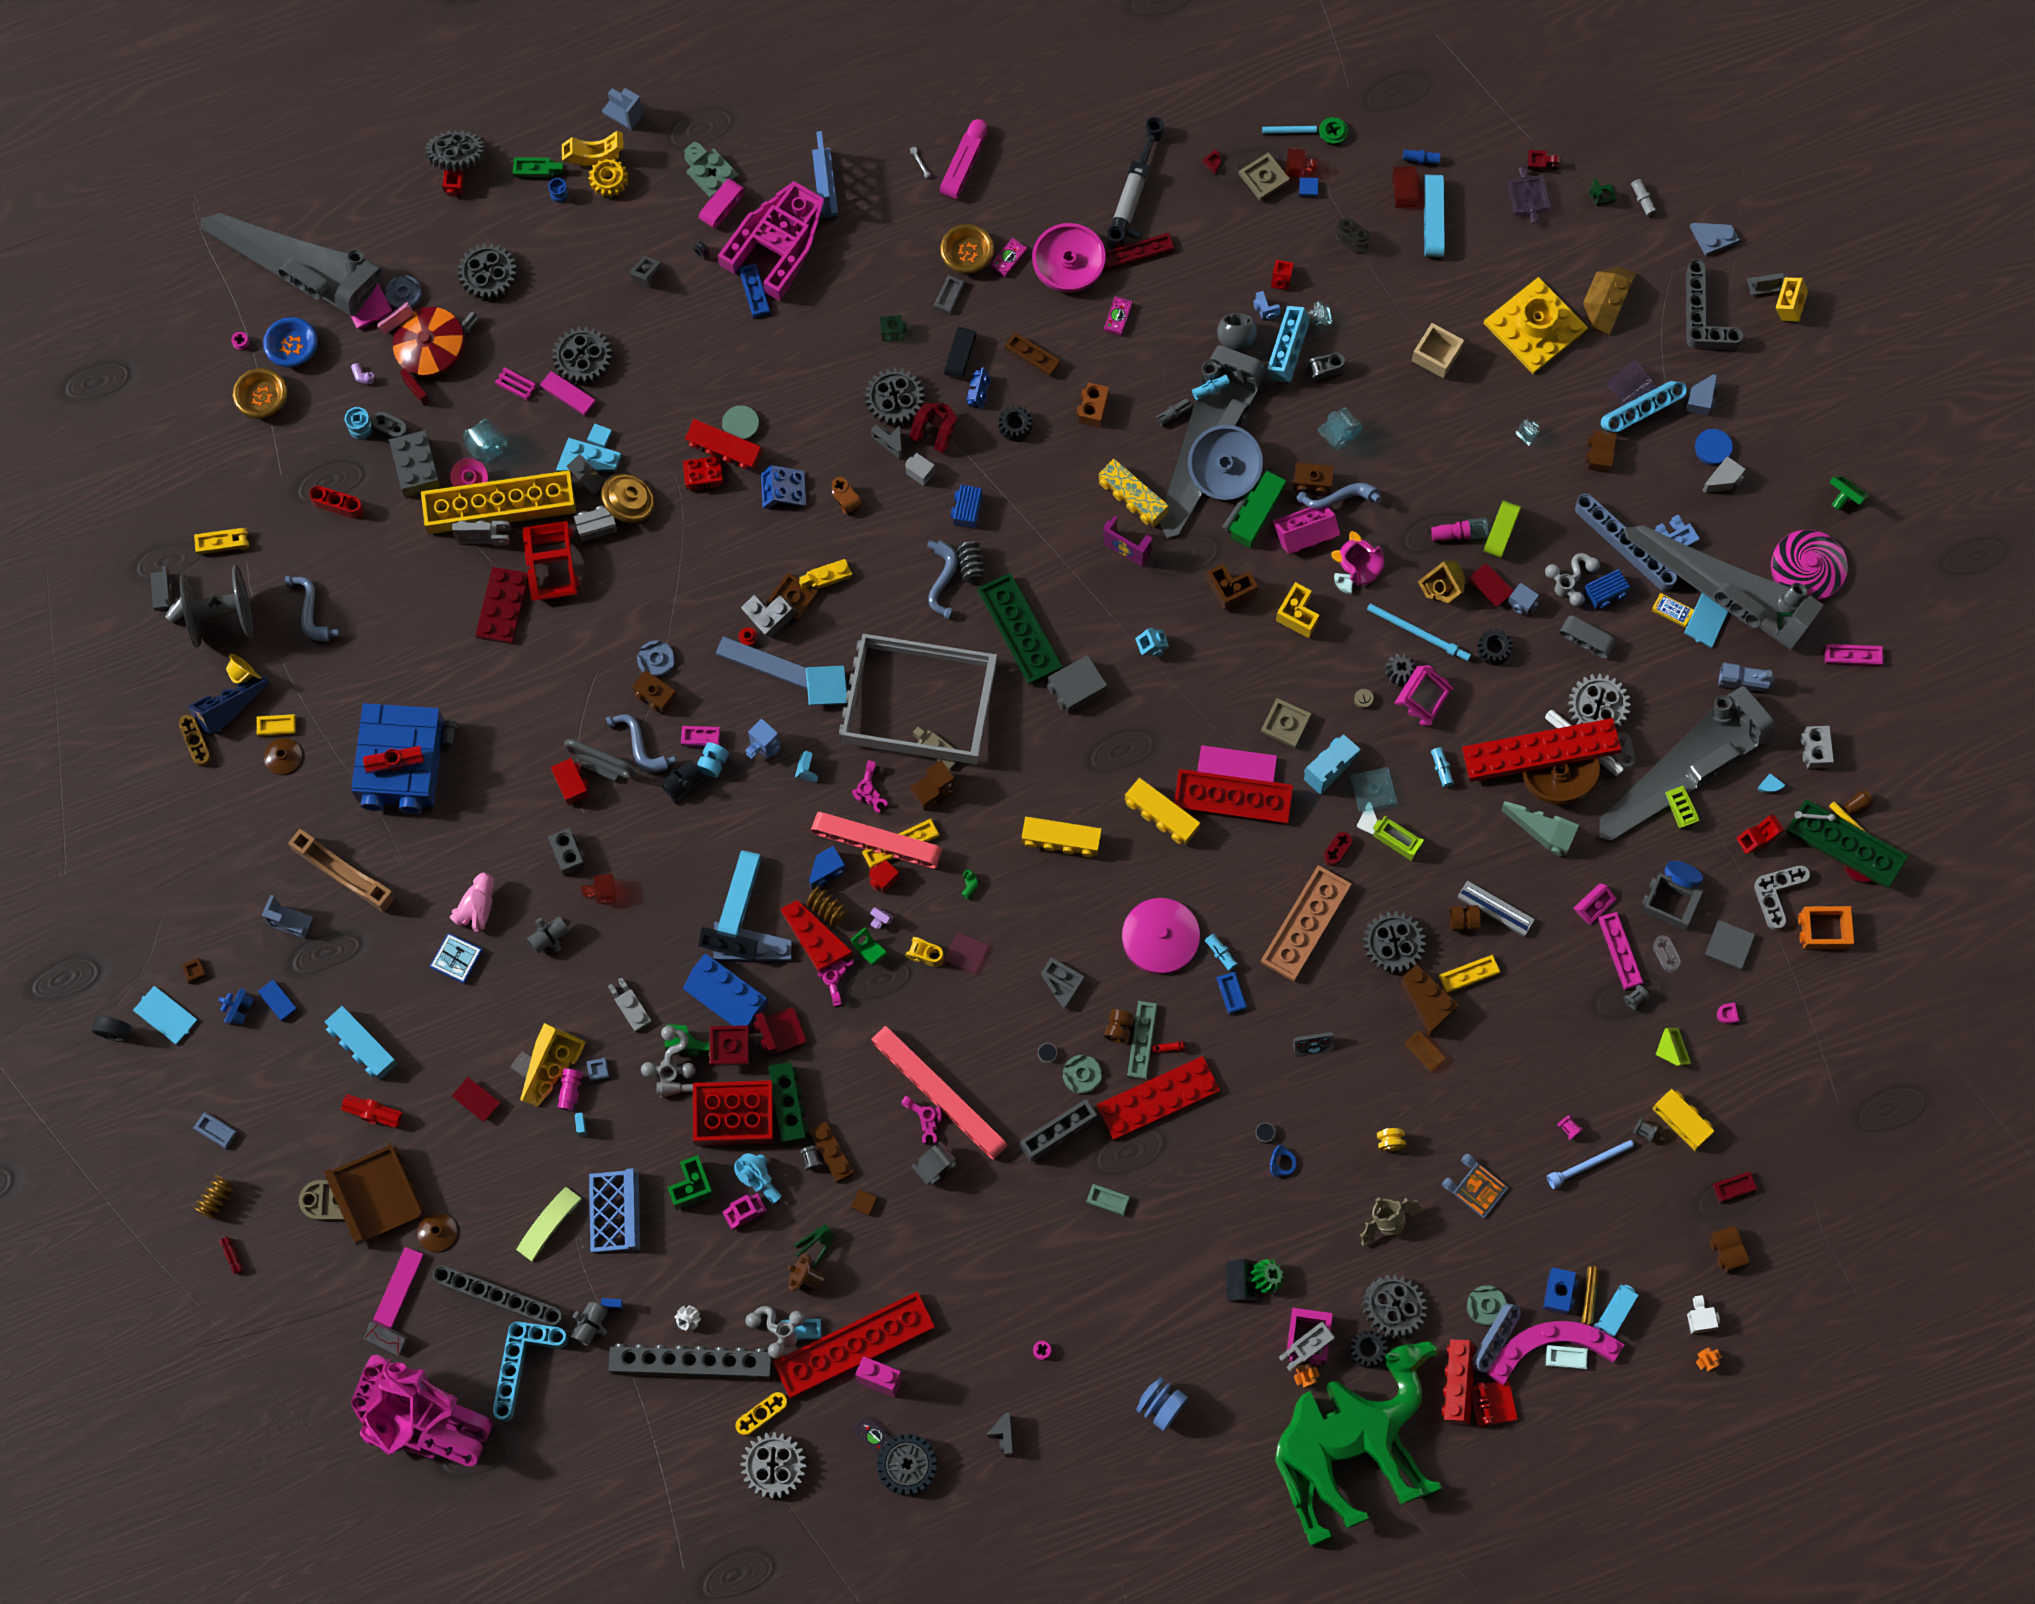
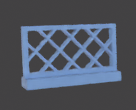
[812,131,838,218]
[589,1168,640,1253]

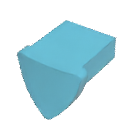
[795,751,818,782]

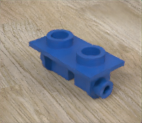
[966,368,991,409]

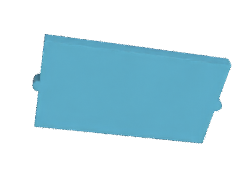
[1684,593,1728,648]
[133,986,198,1045]

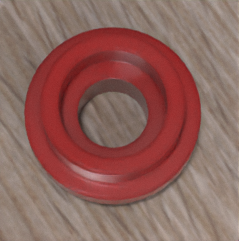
[738,627,758,646]

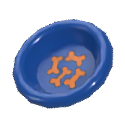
[263,317,318,368]

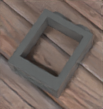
[1641,873,1703,931]

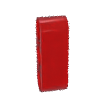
[309,486,364,519]

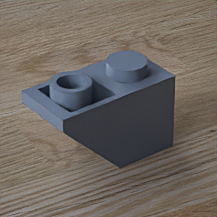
[1686,374,1719,416]

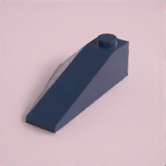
[188,675,269,734]

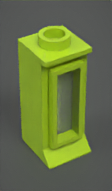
[1373,816,1424,861]

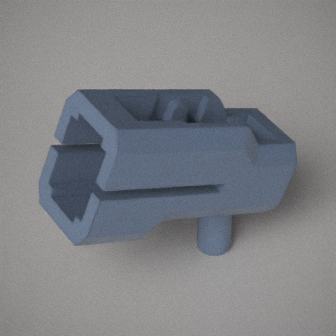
[1718,663,1774,692]

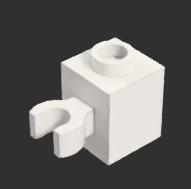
[1687,1295,1720,1334]

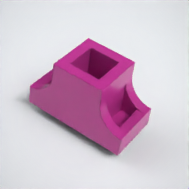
[722,1193,767,1230]

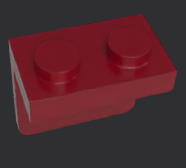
[753,1008,806,1056]

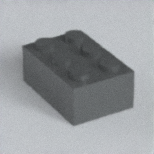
[389,430,441,498]

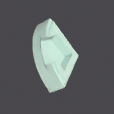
[1334,573,1353,595]

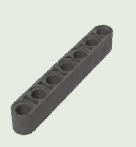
[433,1266,564,1328]

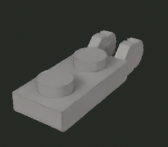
[608,978,652,1032]
[1279,1321,1335,1371]

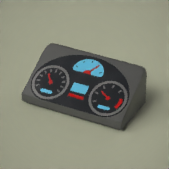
[1293,1032,1334,1057]

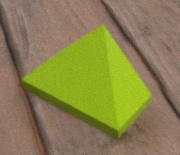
[1656,1028,1691,1066]

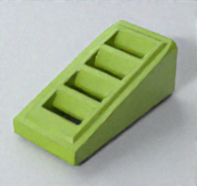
[1665,786,1700,828]

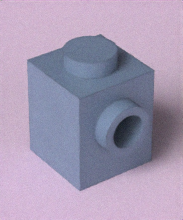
[1507,583,1539,616]

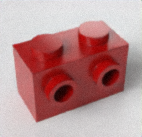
[550,758,590,806]

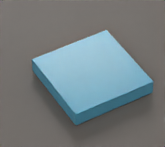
[806,666,847,706]

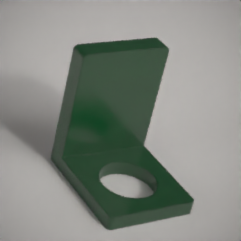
[1589,178,1617,206]

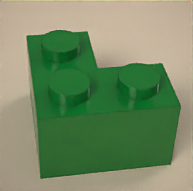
[667,1155,713,1210]

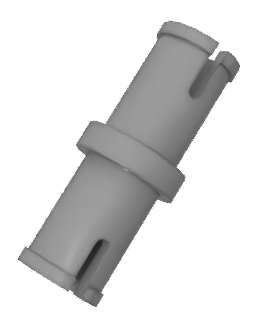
[1631,179,1657,216]

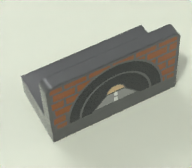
[150,566,173,611]

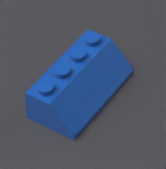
[683,953,768,1028]

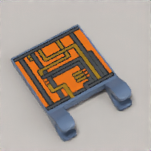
[1442,1154,1508,1218]

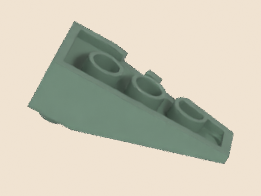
[1501,801,1579,857]

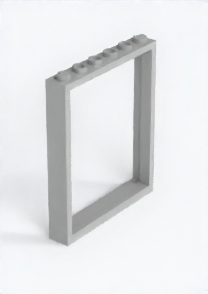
[839,634,997,764]

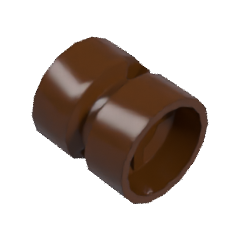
[1450,905,1480,931]
[1104,1009,1135,1044]

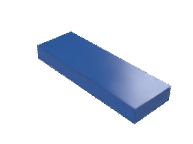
[739,263,771,318]

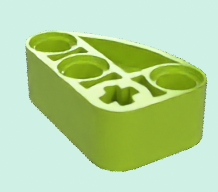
[1483,500,1521,558]

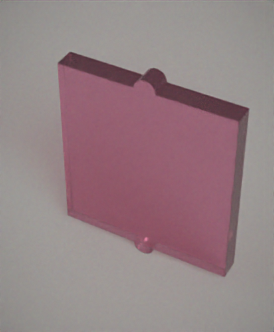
[944,932,988,974]

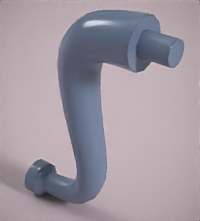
[1297,483,1382,509]
[927,540,959,619]
[285,576,339,642]
[606,714,677,773]

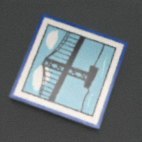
[429,933,483,984]

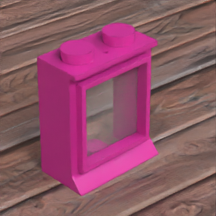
[1394,665,1454,726]

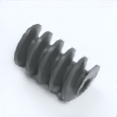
[957,541,985,583]

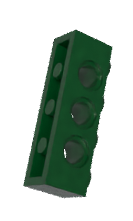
[768,1062,809,1146]

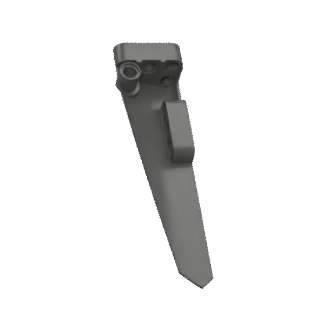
[201,213,383,317]
[1159,345,1267,539]
[1624,525,1824,650]
[1599,686,1775,842]

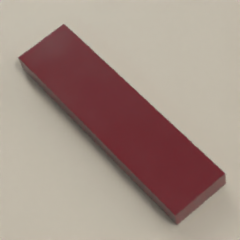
[1104,233,1175,271]

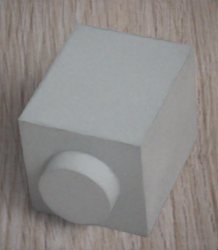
[905,453,935,486]

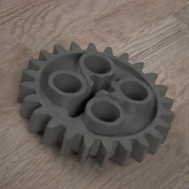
[425,130,485,172]
[457,243,517,300]
[552,326,612,384]
[865,368,925,426]
[1362,911,1426,974]
[1362,1274,1427,1339]

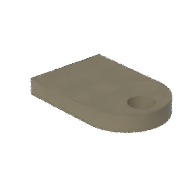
[299,1180,345,1221]

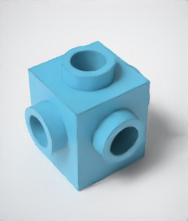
[1135,628,1169,657]

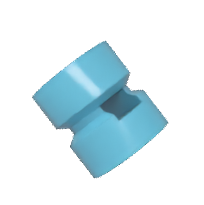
[344,407,373,439]
[696,742,729,778]

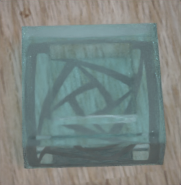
[1468,518,1489,539]

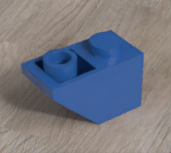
[809,846,846,889]

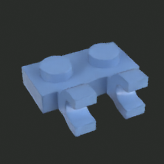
[1655,514,1699,546]

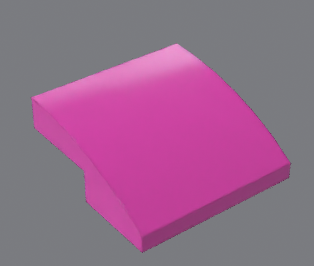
[351,283,393,330]

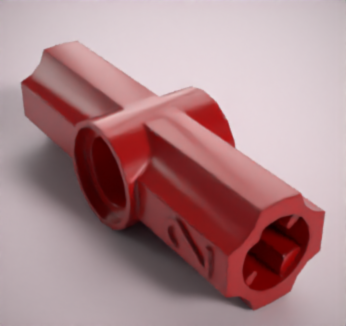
[363,746,424,774]
[341,1094,403,1129]

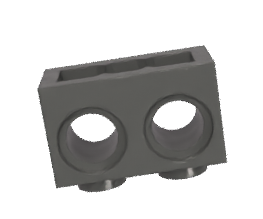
[548,828,586,876]

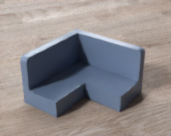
[602,88,643,130]
[261,895,313,939]

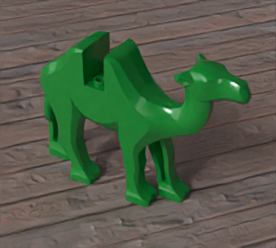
[1275,1342,1442,1547]

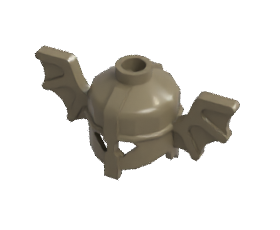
[1360,1197,1423,1247]

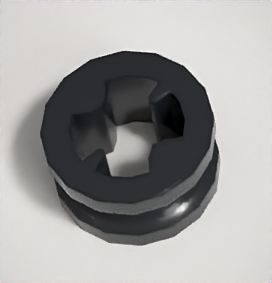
[692,240,710,259]

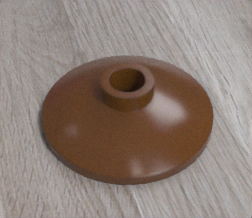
[264,738,302,775]
[417,1213,457,1252]

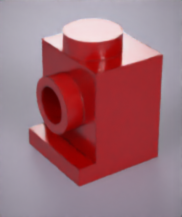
[442,168,465,197]

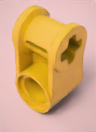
[905,937,944,967]

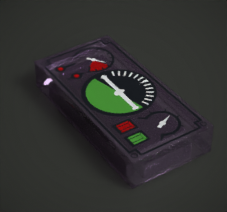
[853,1415,891,1454]

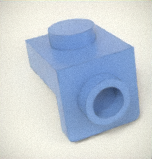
[1253,291,1280,320]

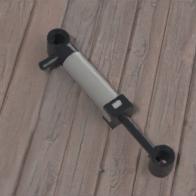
[1107,117,1164,249]

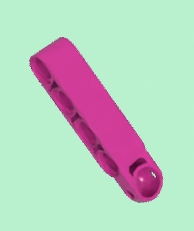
[939,119,988,200]

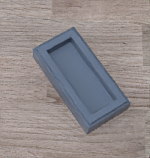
[193,1112,238,1150]

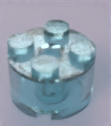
[1317,407,1362,451]
[463,419,507,463]

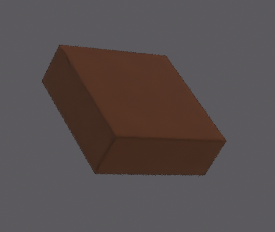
[181,958,207,984]
[851,1189,877,1216]

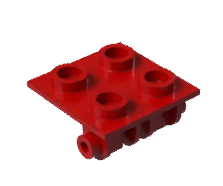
[683,456,723,491]
[1472,1380,1517,1427]

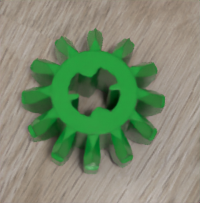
[1251,1259,1286,1293]

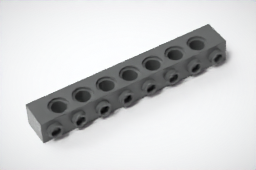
[608,1344,772,1380]

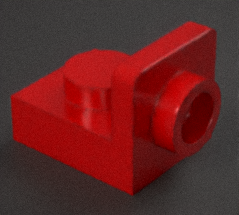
[1271,260,1294,290]

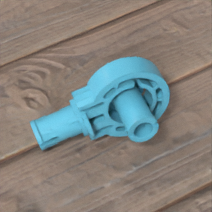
[734,1153,782,1204]

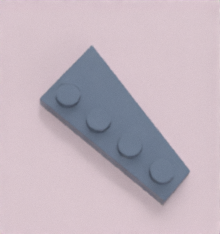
[713,922,792,961]

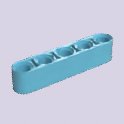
[1424,175,1444,257]
[1601,381,1687,432]
[718,850,761,936]

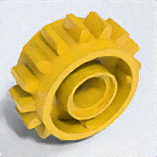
[588,158,629,198]

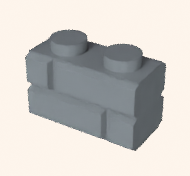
[574,505,617,542]

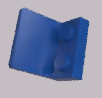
[761,465,806,509]

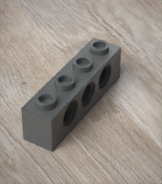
[1020,1099,1097,1162]

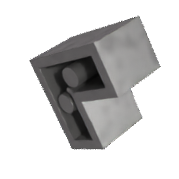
[741,595,798,638]

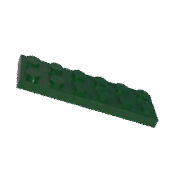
[977,573,1062,686]
[1786,799,1908,889]

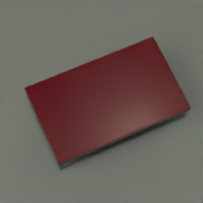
[1468,563,1514,607]
[451,1077,500,1122]

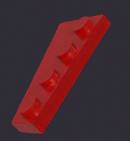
[781,900,852,973]

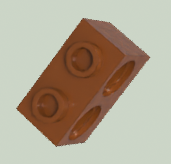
[1076,382,1109,428]

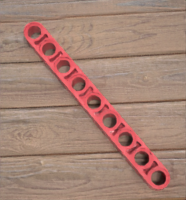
[871,1026,1008,1160]

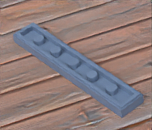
[716,637,807,690]

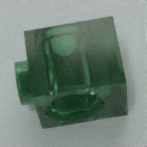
[880,315,907,341]

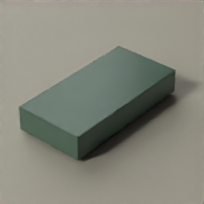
[1086,1184,1130,1216]

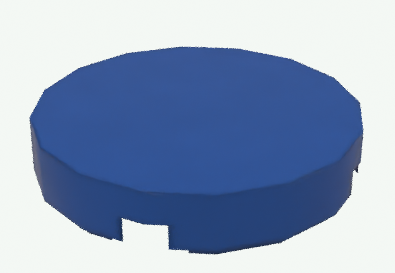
[1694,429,1733,465]
[1664,861,1703,888]

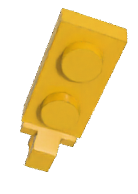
[799,559,852,589]

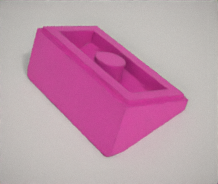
[1573,884,1617,925]

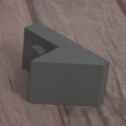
[630,256,661,288]
[871,425,902,459]
[987,1413,1013,1457]

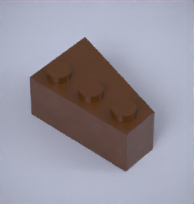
[1401,964,1458,1037]

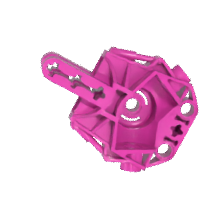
[351,1355,493,1467]

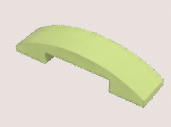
[516,1187,582,1262]

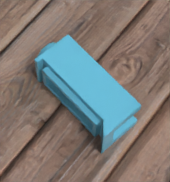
[1593,1285,1638,1337]

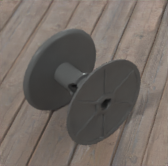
[180,564,253,648]

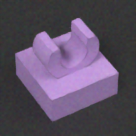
[870,907,894,929]

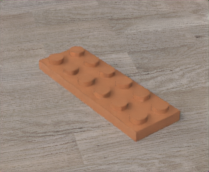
[1260,865,1352,982]

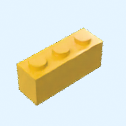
[1652,1089,1714,1151]

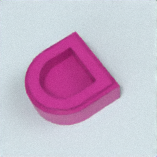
[1717,1002,1739,1024]

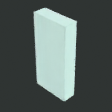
[1546,1345,1588,1370]

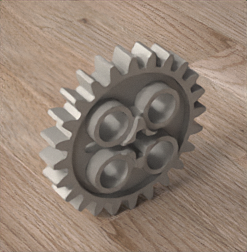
[1568,674,1631,728]
[740,1432,806,1499]

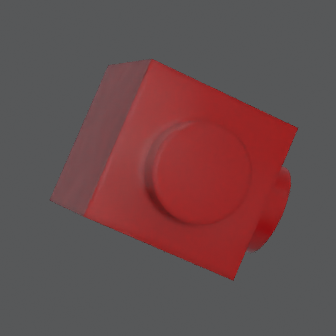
[869,860,900,893]

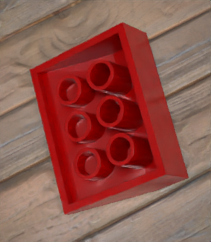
[693,1080,774,1146]

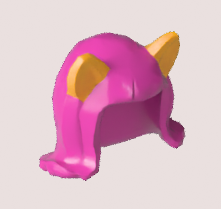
[1331,531,1385,586]

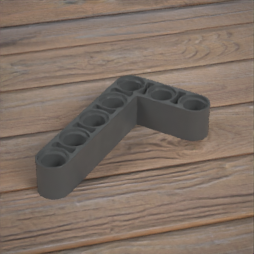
[1686,259,1743,350]

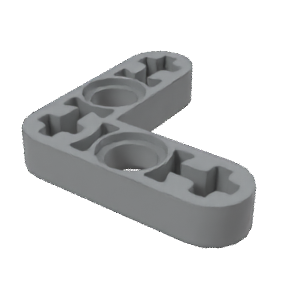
[1754,866,1810,931]

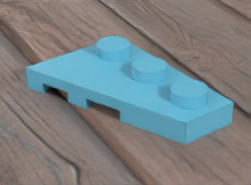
[556,438,621,472]

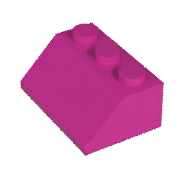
[1271,507,1340,554]

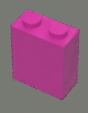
[855,1356,902,1398]

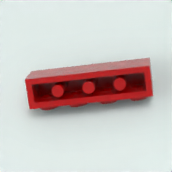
[685,419,764,471]
[1442,1339,1476,1425]

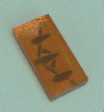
[1404,1030,1446,1072]

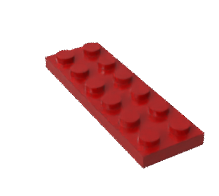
[1174,769,1293,823]
[1096,1056,1220,1141]

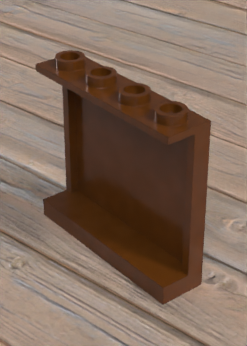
[324,1142,424,1246]

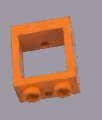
[1798,906,1854,949]

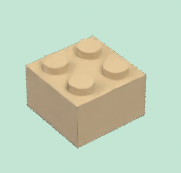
[1412,323,1464,378]

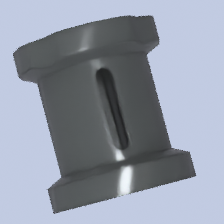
[1623,985,1650,1010]
[1632,1118,1658,1142]
[800,1146,823,1171]

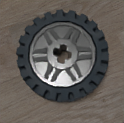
[877,1434,937,1495]

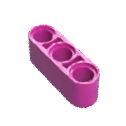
[699,179,745,228]

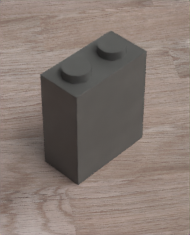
[1047,655,1107,714]

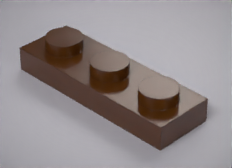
[1004,332,1060,377]
[809,1122,854,1183]

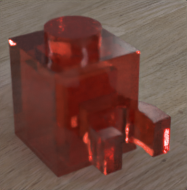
[1285,148,1318,178]
[581,873,617,905]

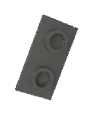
[1747,273,1788,295]

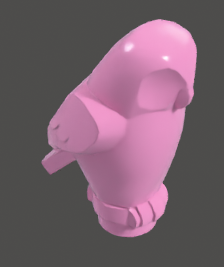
[450,872,494,932]

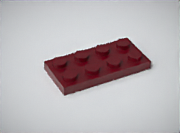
[475,567,529,645]

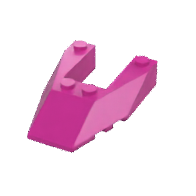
[718,181,824,301]

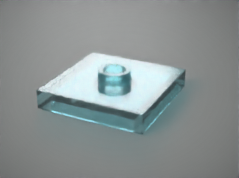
[1350,767,1397,812]

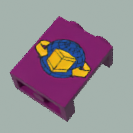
[1103,515,1153,567]

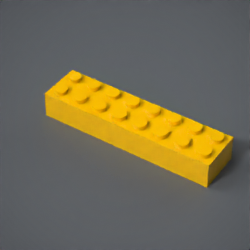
[421,470,577,534]

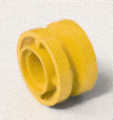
[1377,1128,1406,1152]

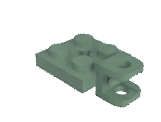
[684,142,738,199]

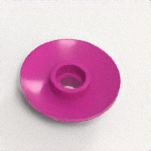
[450,458,488,487]

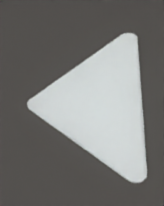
[1357,803,1377,834]

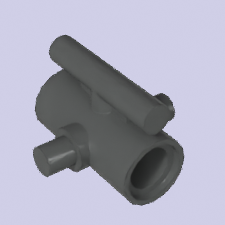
[526,917,570,954]
[569,1302,608,1346]

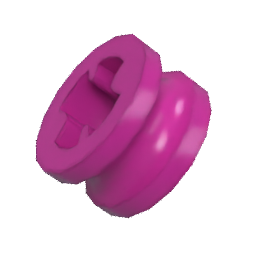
[231,332,249,350]
[1033,1341,1051,1360]

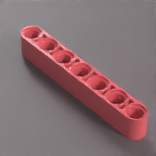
[811,812,942,869]

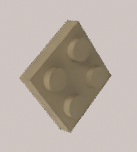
[1239,152,1290,201]
[1260,698,1311,748]

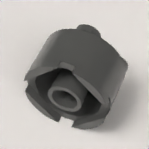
[911,1141,956,1186]

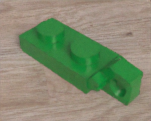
[513,157,565,177]

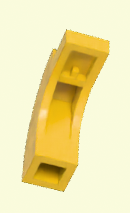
[562,131,624,165]

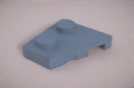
[1690,223,1739,256]

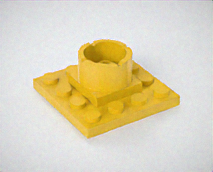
[1483,277,1588,374]

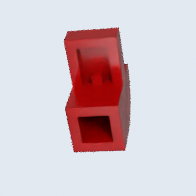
[1736,814,1784,854]

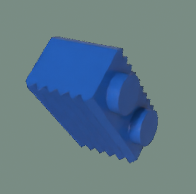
[950,485,983,529]
[1584,569,1630,609]

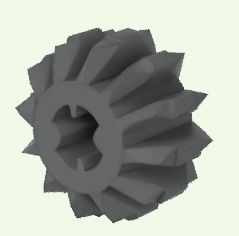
[1385,653,1417,686]

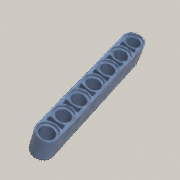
[1575,494,1677,592]

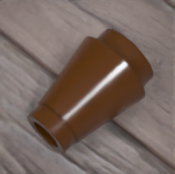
[1843,790,1874,816]

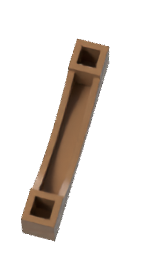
[288,829,395,913]

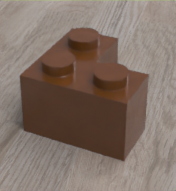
[1206,563,1258,611]
[910,760,955,811]

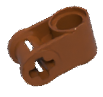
[831,477,862,515]

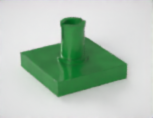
[1829,474,1870,511]

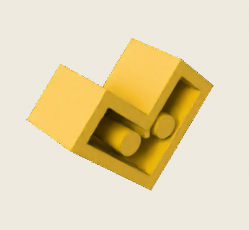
[1276,582,1319,638]

